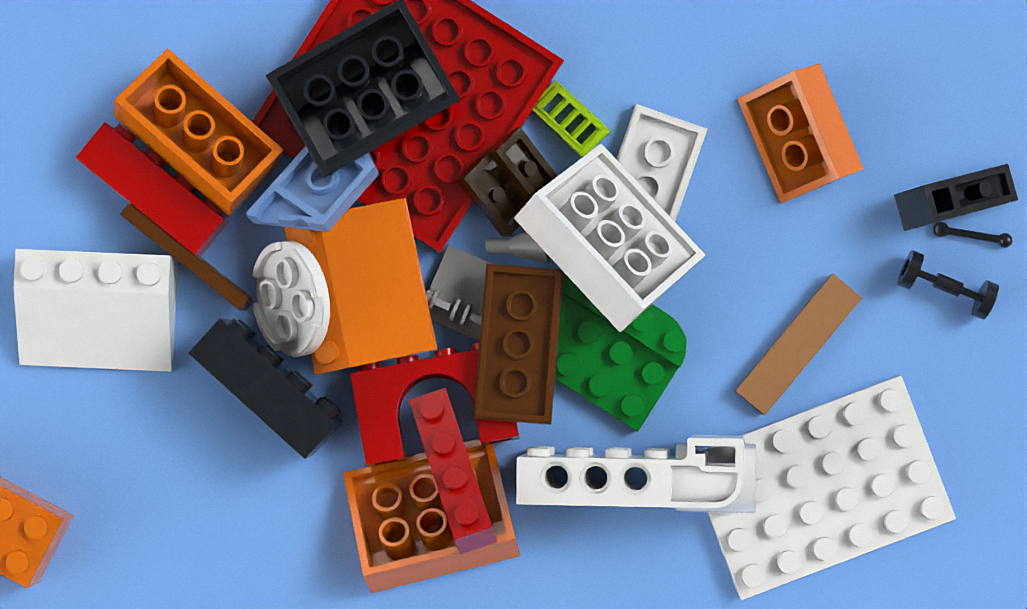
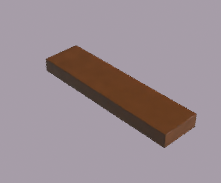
[120,204,253,311]

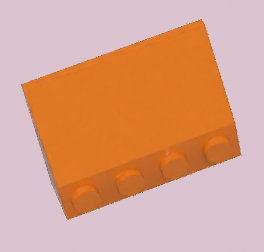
[284,198,437,375]
[343,439,520,593]

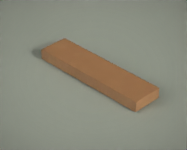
[734,274,862,415]

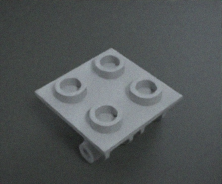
[426,245,492,341]

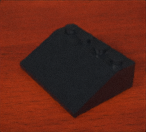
[266,0,461,178]

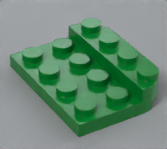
[555,272,687,432]

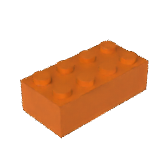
[114,48,283,217]
[0,477,74,588]

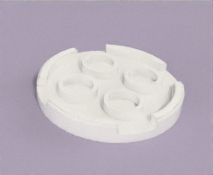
[252,241,330,358]

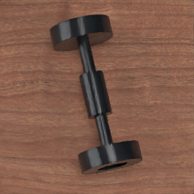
[897,250,999,320]

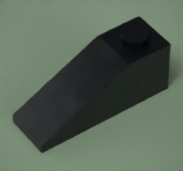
[894,164,1018,231]

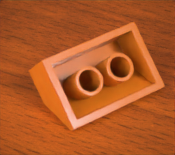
[737,63,863,204]

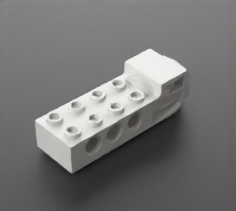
[516,435,756,513]

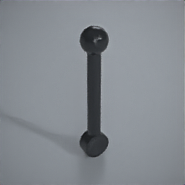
[933,222,1013,248]

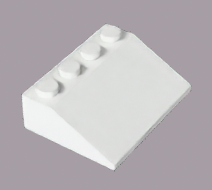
[514,144,705,332]
[13,249,178,372]

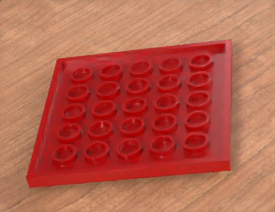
[252,0,564,253]

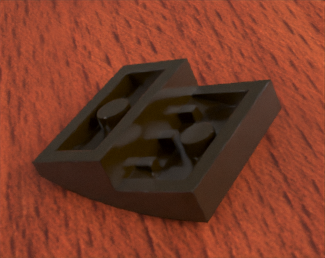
[457,127,558,237]

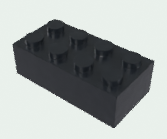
[188,318,344,459]

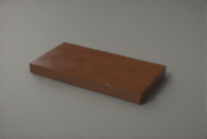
[473,263,563,425]

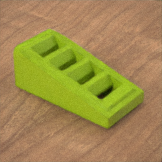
[533,80,611,158]

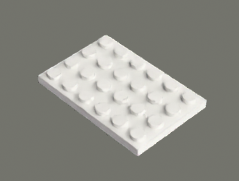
[702,375,956,600]

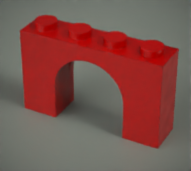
[350,342,520,467]

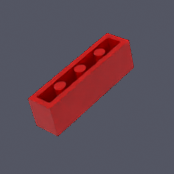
[75,122,229,256]
[409,388,497,555]

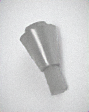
[486,232,550,264]

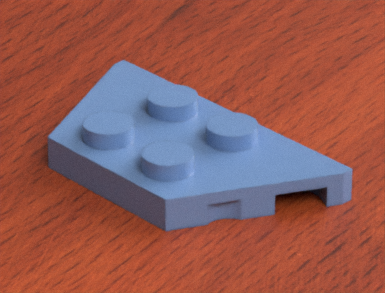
[245,146,379,232]

